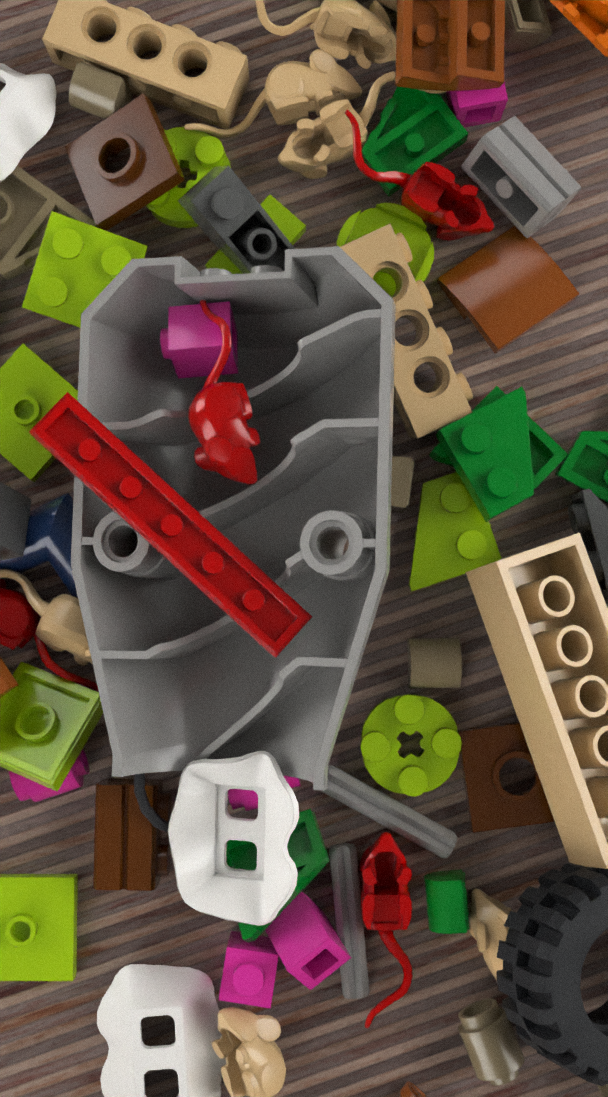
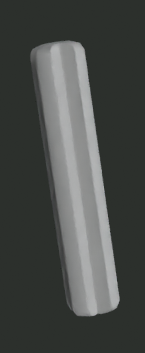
[320,765,458,858]
[329,843,370,999]

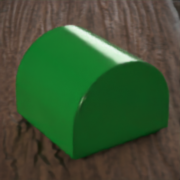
[424,869,470,934]

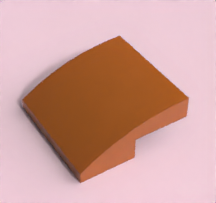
[395,0,505,91]
[437,226,579,354]

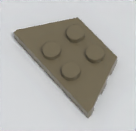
[0,166,99,281]

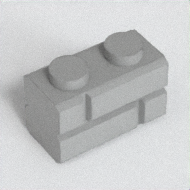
[461,116,582,238]

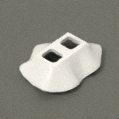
[0,63,57,182]
[168,751,299,926]
[97,964,226,1097]

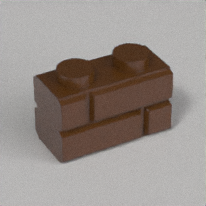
[93,778,172,891]

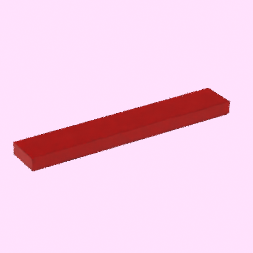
[29,392,312,658]

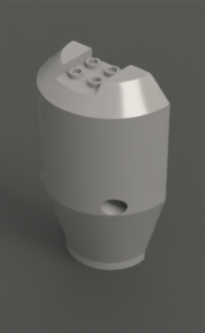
[71,246,396,791]

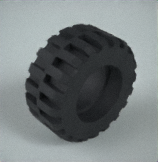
[496,863,608,1086]

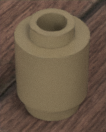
[458,998,525,1086]

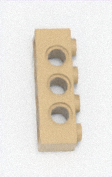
[42,0,250,129]
[340,224,473,439]

